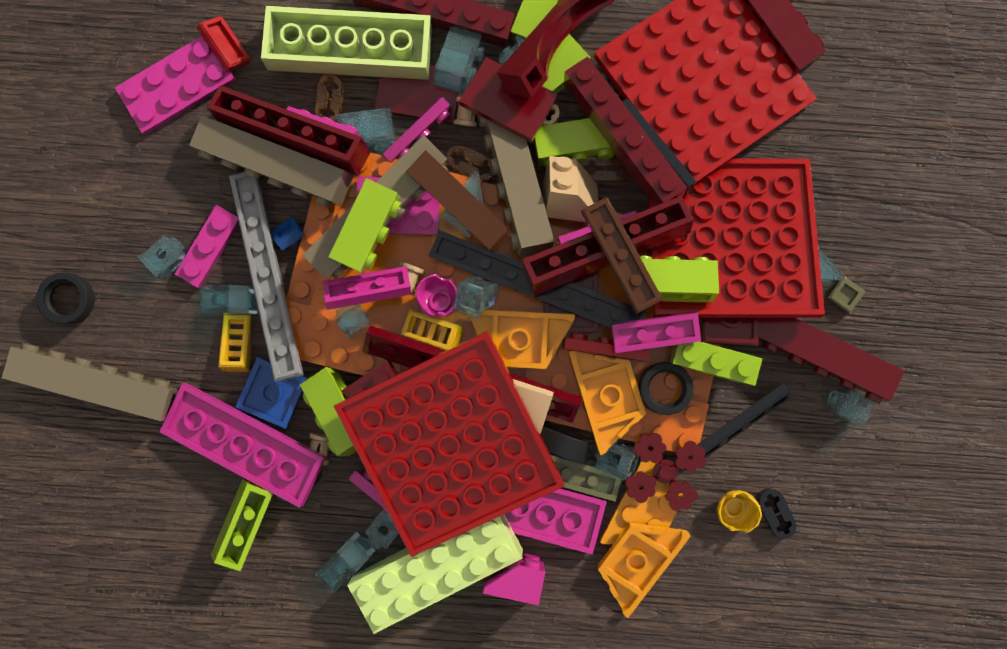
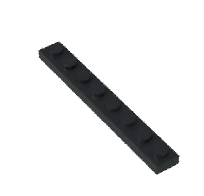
[429,230,647,329]

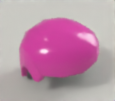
[416,274,459,319]

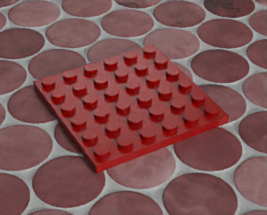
[593,0,817,183]
[647,158,825,318]
[334,331,565,557]

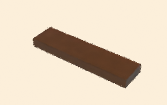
[405,150,508,250]
[581,197,663,314]

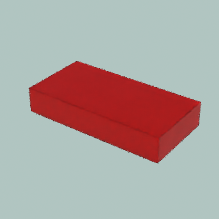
[197,16,251,72]

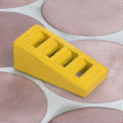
[400,309,464,351]
[218,315,252,372]

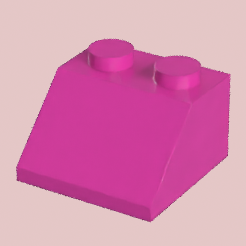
[483,554,546,606]

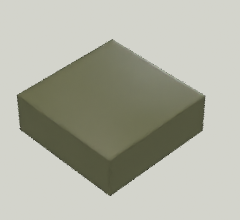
[826,276,866,314]

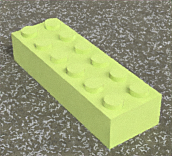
[261,6,432,80]
[347,515,523,634]

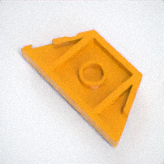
[467,309,575,369]
[568,351,646,455]
[599,460,683,544]
[597,522,691,618]

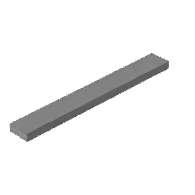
[229,172,304,382]

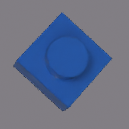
[271,216,304,251]

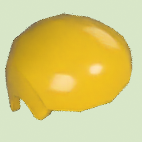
[716,490,762,533]

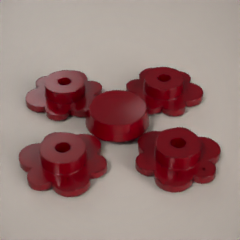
[625,433,706,511]

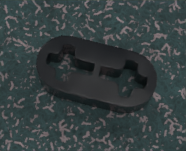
[757,488,797,539]

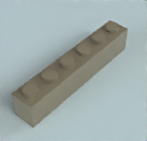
[189,115,354,208]
[477,115,555,259]
[302,135,449,280]
[1,343,177,421]

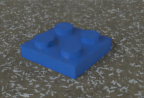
[236,357,309,429]

